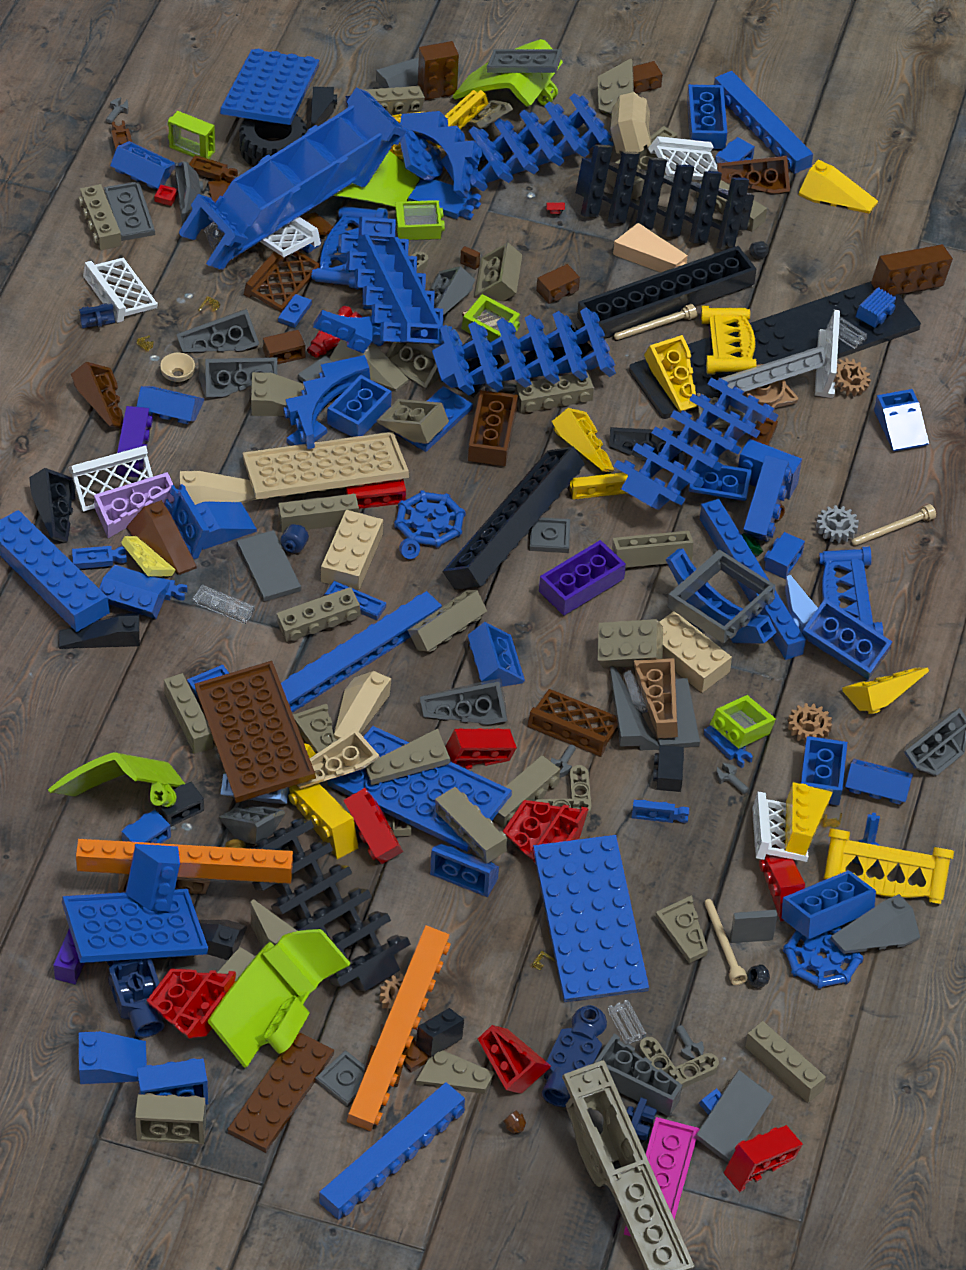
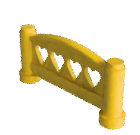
[701,306,756,374]
[824,828,954,904]

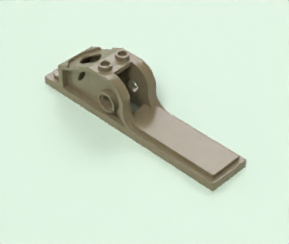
[562,1060,695,1270]

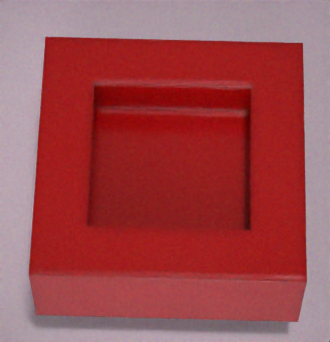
[154,185,178,206]
[546,203,565,214]

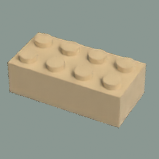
[321,510,383,591]
[660,611,732,693]

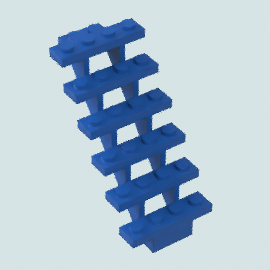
[441,93,614,191]
[338,216,452,345]
[432,307,616,395]
[613,377,779,510]

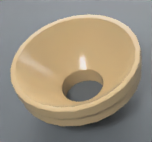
[160,353,195,382]

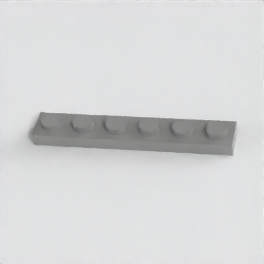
[721,346,827,393]

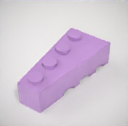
[94,472,174,538]

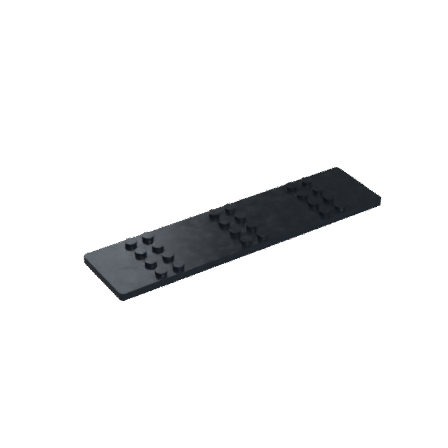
[629,281,921,419]

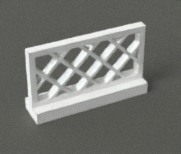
[648,136,717,180]
[260,217,321,257]
[83,258,158,323]
[815,310,840,398]
[69,446,153,511]
[752,792,809,862]

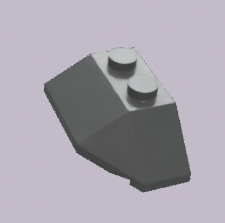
[175,162,205,226]
[903,708,966,776]
[219,807,285,845]

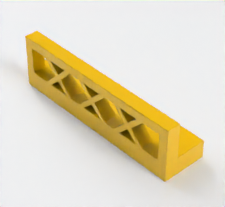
[431,90,489,148]
[569,473,628,500]

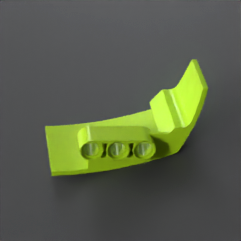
[207,929,350,1068]

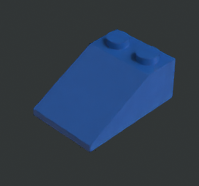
[195,501,257,550]
[79,1031,147,1084]

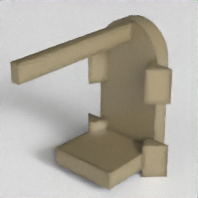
[392,821,411,837]

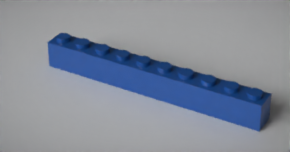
[700,499,806,660]
[281,591,442,713]

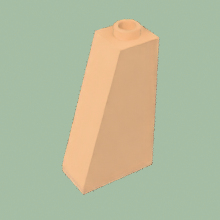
[613,223,688,272]

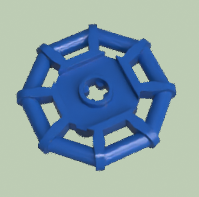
[394,490,466,548]
[783,927,863,989]

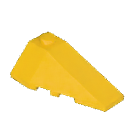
[798,160,878,214]
[644,335,697,412]
[551,408,614,473]
[842,667,929,714]

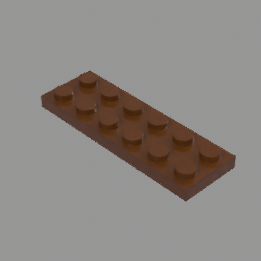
[228,1032,334,1153]

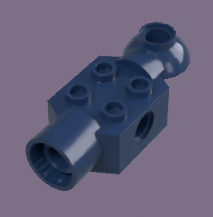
[106,958,165,1038]
[542,1005,607,1107]

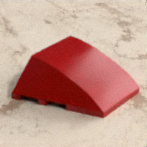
[503,800,588,862]
[147,969,236,1038]

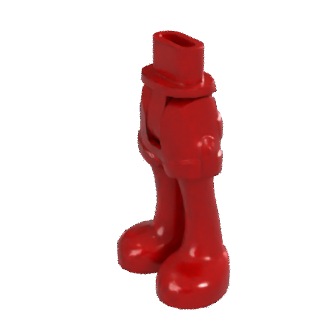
[307,306,362,358]

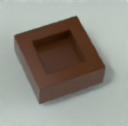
[460,246,480,270]

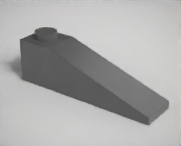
[430,266,475,315]
[198,358,277,397]
[830,894,920,954]

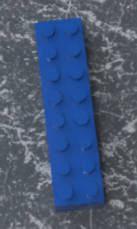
[0,510,110,632]

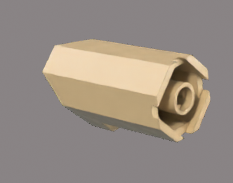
[611,92,651,154]

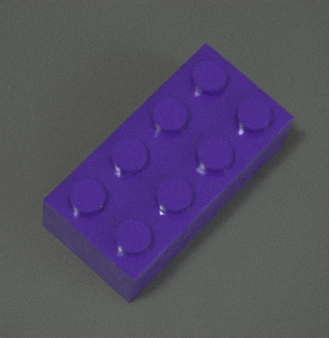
[539,540,626,615]

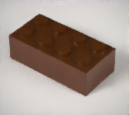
[871,244,953,295]
[468,390,518,466]

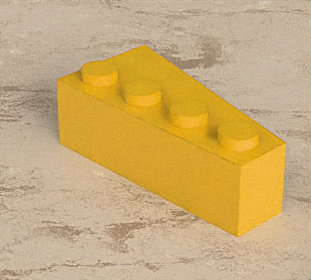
[785,782,833,856]
[288,783,358,859]

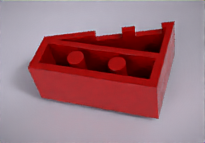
[445,728,517,770]
[343,788,403,864]
[759,848,805,921]
[477,1025,552,1094]
[724,1125,803,1193]

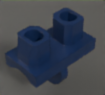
[79,303,115,328]
[626,1098,657,1141]

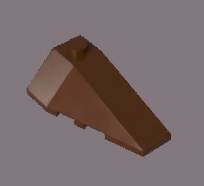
[717,156,790,193]
[71,362,123,429]
[127,500,197,575]

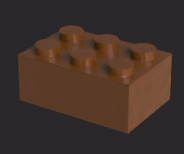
[418,41,459,100]

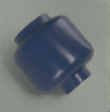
[280,524,309,553]

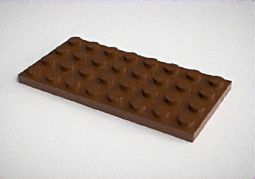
[194,661,316,803]

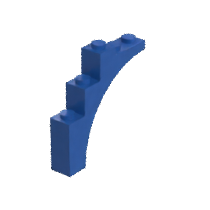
[400,111,482,198]
[313,310,384,354]
[283,355,370,449]
[665,549,777,644]

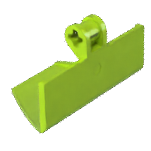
[452,39,563,107]
[333,151,420,208]
[48,752,185,807]

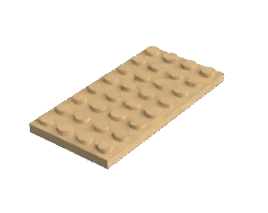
[243,432,409,499]

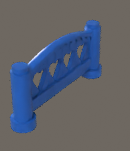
[312,207,388,289]
[819,546,883,635]

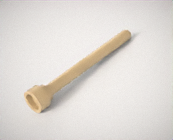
[614,304,697,340]
[852,504,936,546]
[704,899,748,985]

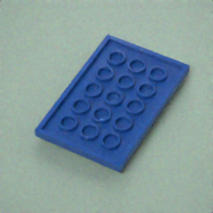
[62,889,208,963]

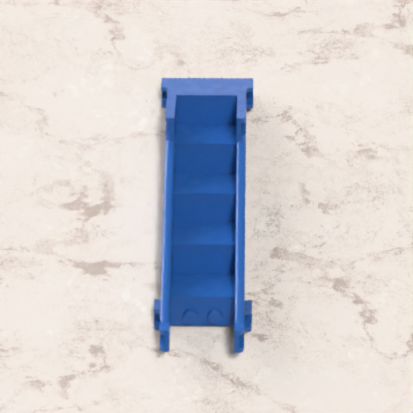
[179,88,407,270]

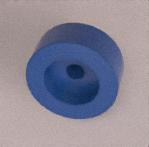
[399,538,420,559]

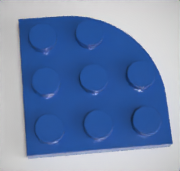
[400,127,444,181]

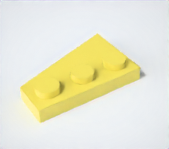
[121,536,176,577]

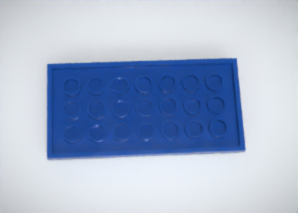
[220,49,320,125]
[327,726,512,852]
[533,835,649,1003]

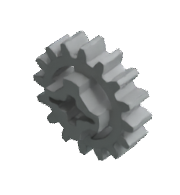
[816,505,859,543]

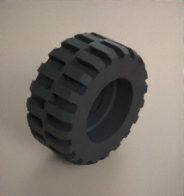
[239,114,307,167]

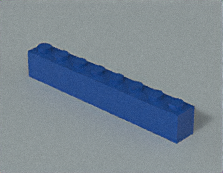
[714,71,813,174]
[319,1082,465,1220]

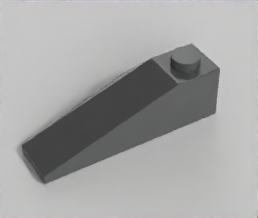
[176,308,259,352]
[420,678,508,725]

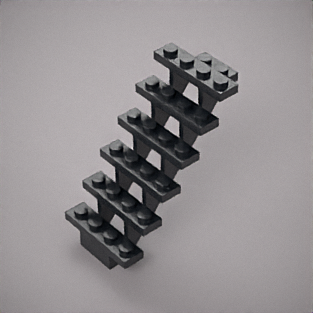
[575,145,755,250]
[247,818,411,991]

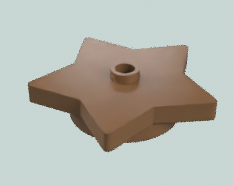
[743,364,798,411]

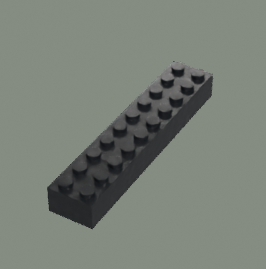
[577,246,757,338]
[442,446,585,590]

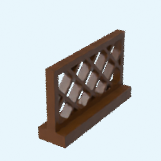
[244,240,320,313]
[527,689,618,757]

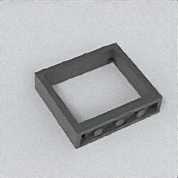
[668,550,775,644]

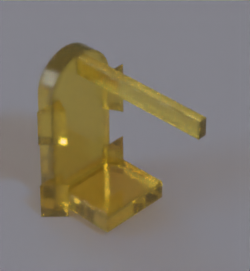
[198,296,220,311]
[137,335,154,351]
[823,813,842,828]
[532,950,556,970]

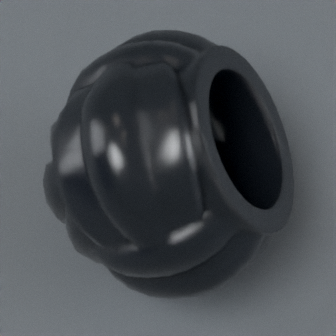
[749,241,769,260]
[747,964,770,988]

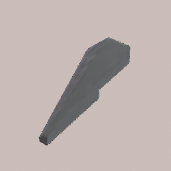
[376,57,419,88]
[609,666,659,751]

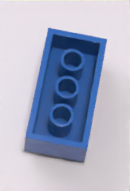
[687,84,727,149]
[744,455,792,542]
[802,598,892,680]
[782,870,876,939]

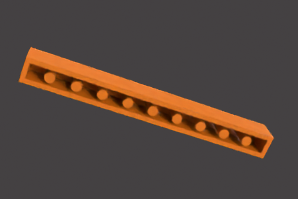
[76,839,293,883]
[346,925,451,1131]

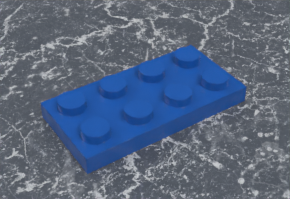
[396,386,473,452]

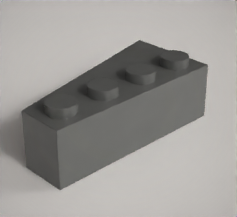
[594,1033,683,1117]

